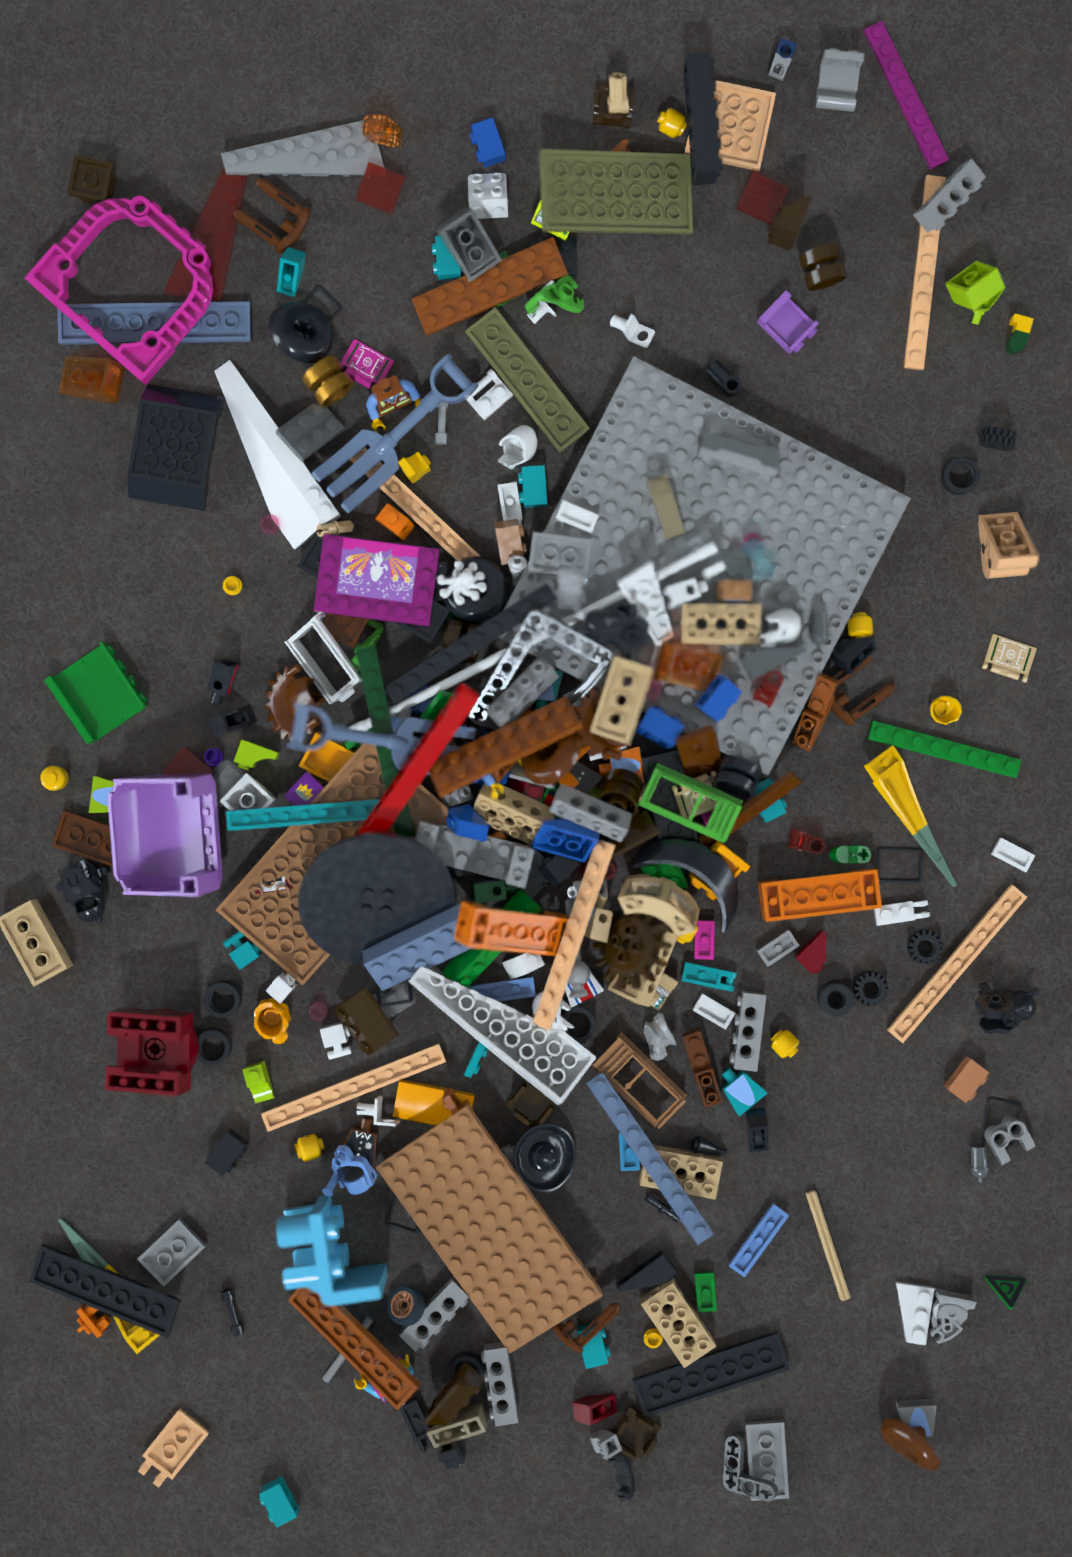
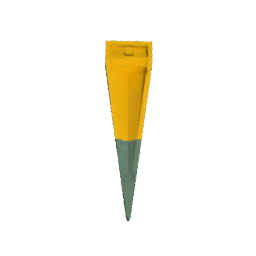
[864,745,957,886]
[59,1218,160,1354]

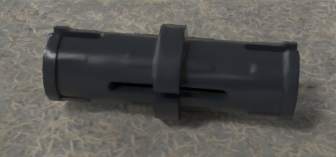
[645,1190,680,1222]

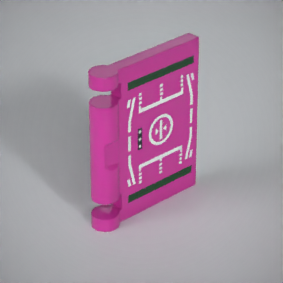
[340,339,394,389]

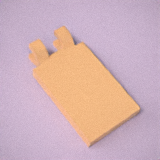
[138,1408,209,1488]

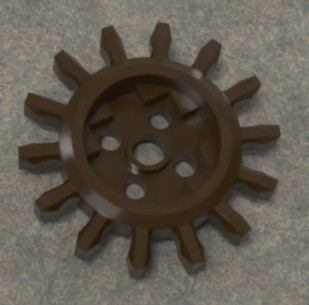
[593,901,672,990]

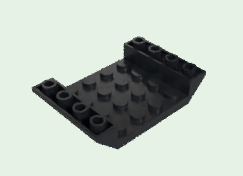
[127,384,224,511]

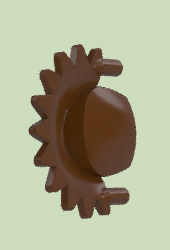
[264,664,326,742]
[573,683,641,761]

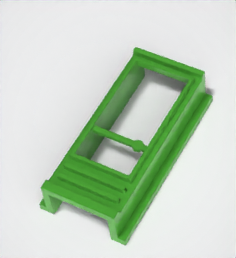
[639,763,743,843]

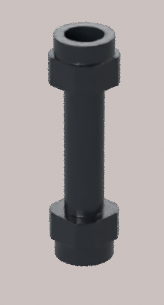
[221,1288,244,1337]

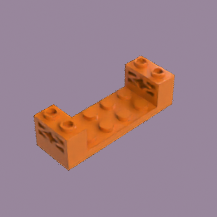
[758,868,882,922]
[454,901,570,956]

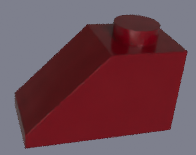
[506,775,545,802]
[794,929,826,975]
[573,1393,617,1426]

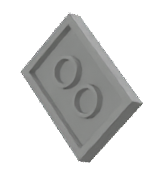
[528,532,592,579]
[137,1218,206,1287]

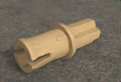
[316,520,354,537]

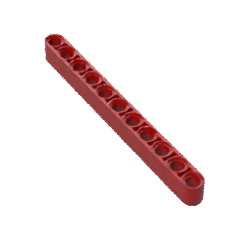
[356,683,479,835]

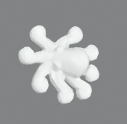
[437,560,487,605]

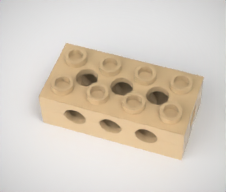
[680,604,761,645]
[590,657,655,745]
[473,782,555,845]
[0,899,73,987]
[608,925,677,1007]
[639,1144,723,1200]
[640,1279,716,1368]

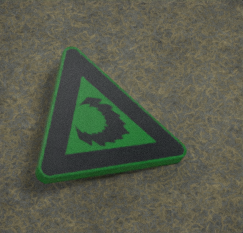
[984,1275,1027,1310]

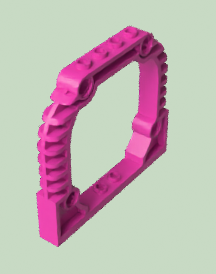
[25,196,213,385]

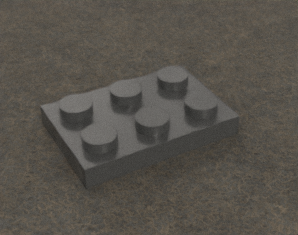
[275,401,345,462]

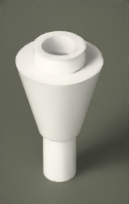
[508,555,527,585]

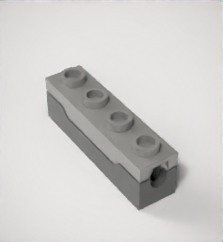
[697,432,781,481]

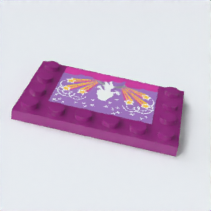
[313,534,440,627]

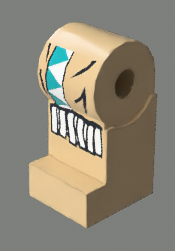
[650,972,678,1010]

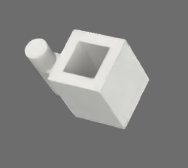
[320,1021,352,1060]

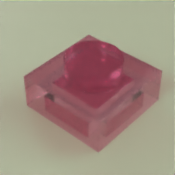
[646,679,665,703]

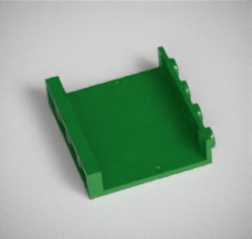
[44,641,148,744]

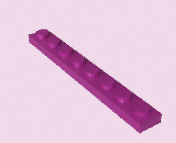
[864,21,949,170]

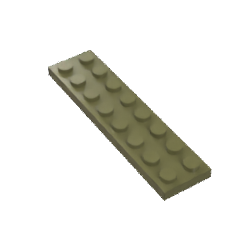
[465,307,590,454]

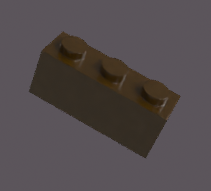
[767,195,812,251]
[599,807,660,860]
[335,988,400,1056]
[423,1362,483,1425]

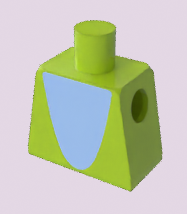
[89,776,115,813]

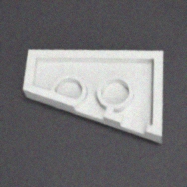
[895,1281,934,1345]

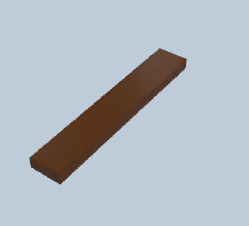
[699,771,802,848]

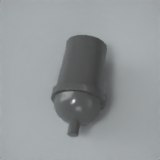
[809,613,829,650]
[970,1145,990,1183]

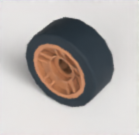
[387,1286,425,1326]

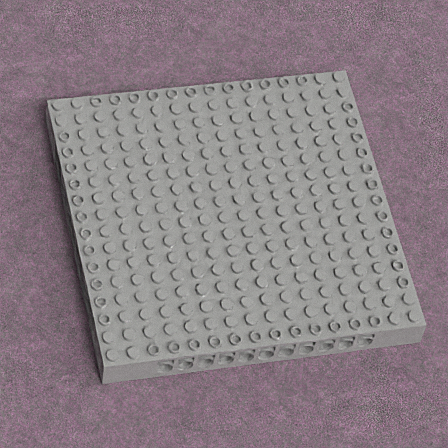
[497,356,911,775]

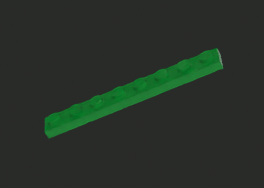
[867,721,1021,778]

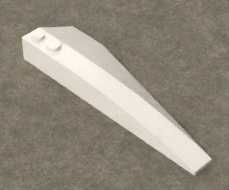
[215,360,341,549]
[409,966,596,1105]

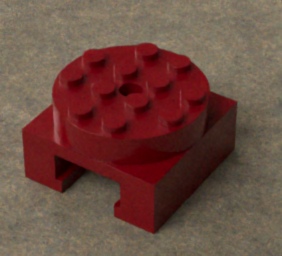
[105,1007,198,1096]

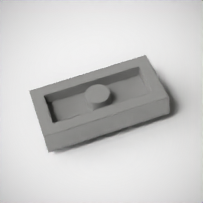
[756,929,800,967]

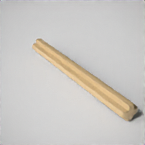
[806,1190,850,1301]

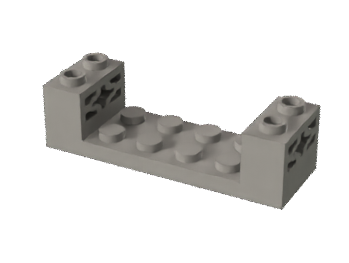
[416,819,535,888]

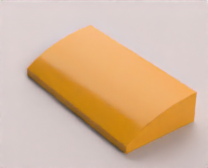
[299,731,356,782]
[393,1079,475,1125]

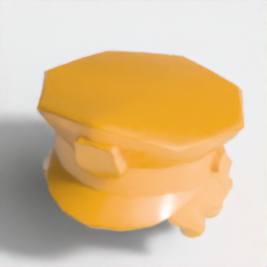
[254,998,291,1044]

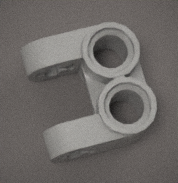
[984,1116,1035,1166]

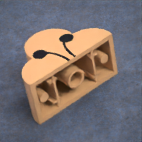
[978,512,1038,579]

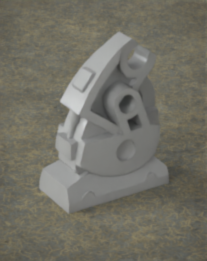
[929,1288,977,1344]

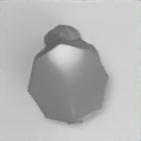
[643,1012,677,1061]

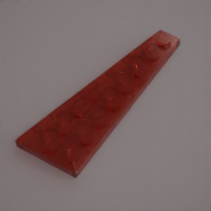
[164,149,248,302]

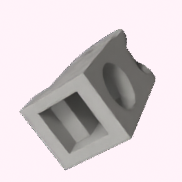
[589,1430,622,1460]

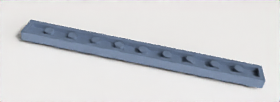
[586,1072,714,1245]

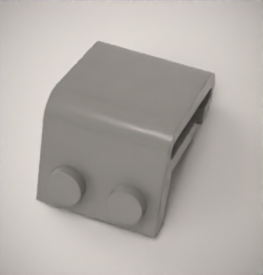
[815,48,864,112]

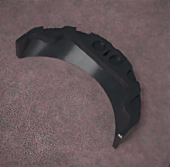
[631,838,738,934]

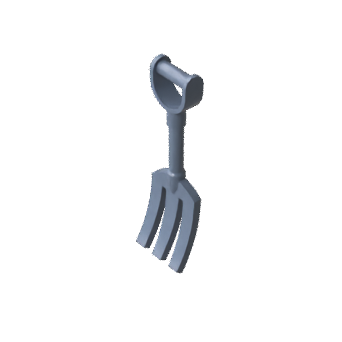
[312,354,479,513]
[287,703,476,775]

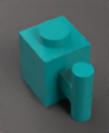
[223,931,261,970]

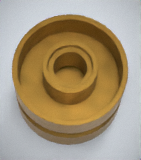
[302,355,354,408]

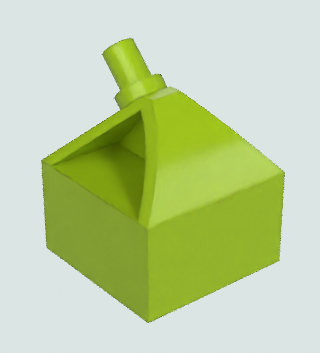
[945,261,1005,325]

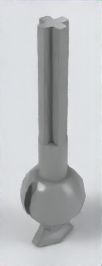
[565,898,590,998]

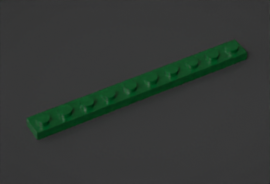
[356,646,415,837]

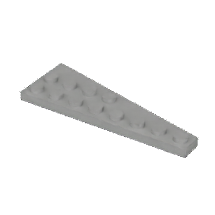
[221,118,386,177]

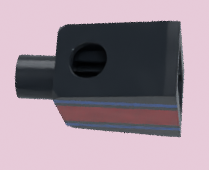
[207,658,241,704]

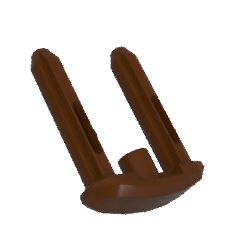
[233,178,311,253]
[830,654,895,725]
[552,1275,620,1353]

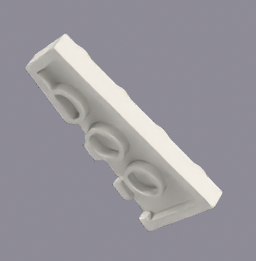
[617,561,674,646]

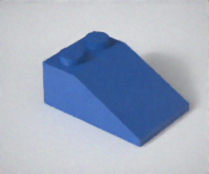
[635,706,685,750]
[530,819,599,863]

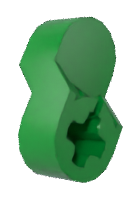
[830,846,871,863]

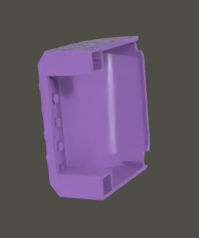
[107,774,223,896]

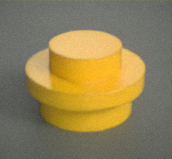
[223,576,242,595]
[644,1328,663,1348]

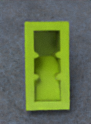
[234,740,280,770]
[242,1061,275,1103]

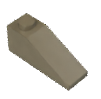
[646,474,685,540]
[426,1402,489,1448]

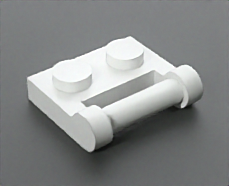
[466,369,513,421]

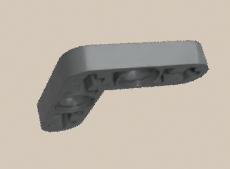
[723,1433,778,1502]

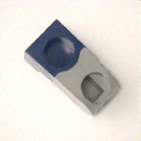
[768,38,797,81]

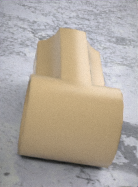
[607,72,629,114]

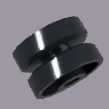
[713,756,762,800]

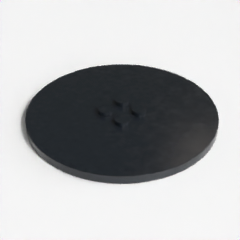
[298,832,455,965]

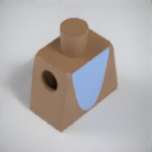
[715,580,753,603]

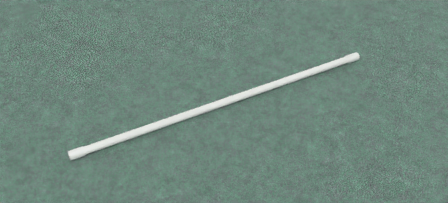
[348,541,718,731]

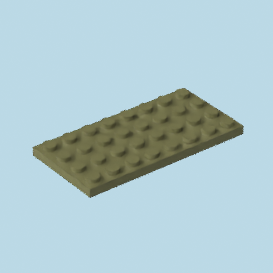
[539,149,693,235]

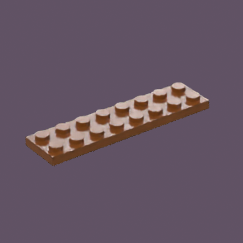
[412,237,568,336]
[429,696,583,797]
[288,1287,421,1411]

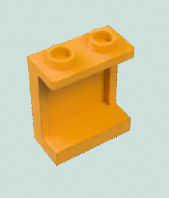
[688,840,750,901]

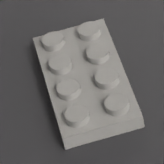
[745,1419,789,1501]

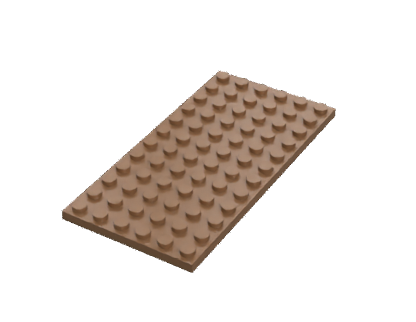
[216,743,449,986]
[376,1104,603,1353]

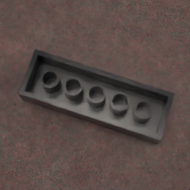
[683,52,723,185]

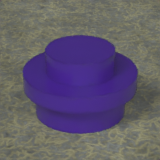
[204,748,223,767]

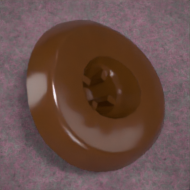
[520,731,582,785]
[880,1419,941,1471]

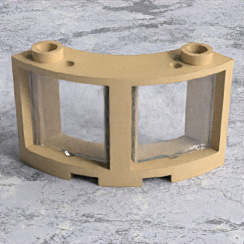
[618,874,700,937]

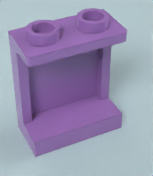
[757,291,819,355]

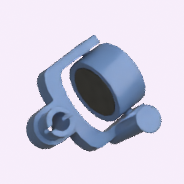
[322,1145,378,1197]

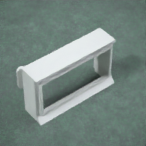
[285,613,362,704]

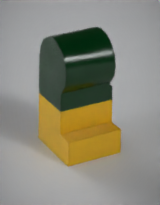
[1005,314,1033,355]

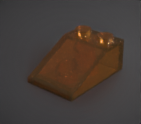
[58,356,125,404]
[653,641,723,691]

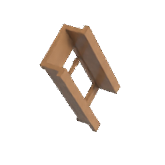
[591,1031,687,1129]

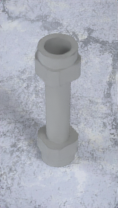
[435,401,448,445]

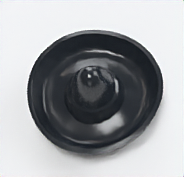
[268,302,333,364]
[442,556,509,622]
[513,1124,576,1192]

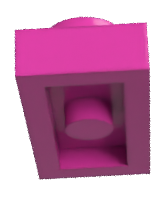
[694,920,715,960]

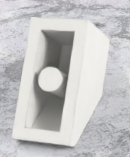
[502,953,545,979]

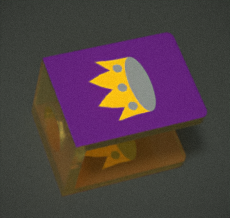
[284,771,325,806]

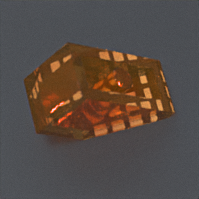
[362,114,403,148]

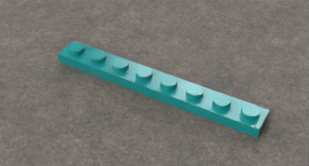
[226,799,380,831]

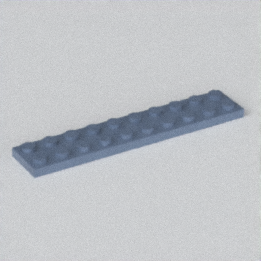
[57,302,252,345]

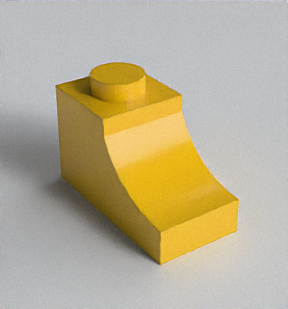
[398,452,431,484]

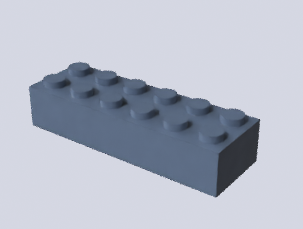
[363,903,471,991]

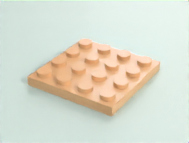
[684,80,776,171]

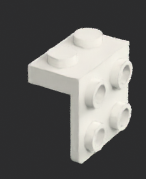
[468,173,508,219]

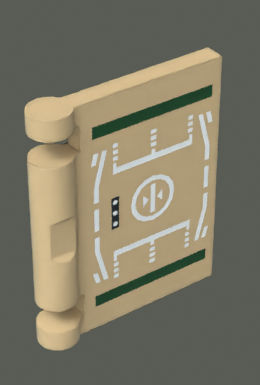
[981,634,1037,683]
[671,771,718,818]

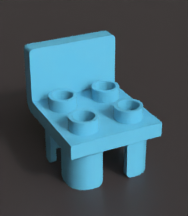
[277,1195,388,1306]

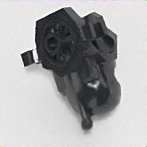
[581,604,649,660]
[55,858,111,923]
[975,982,1039,1034]

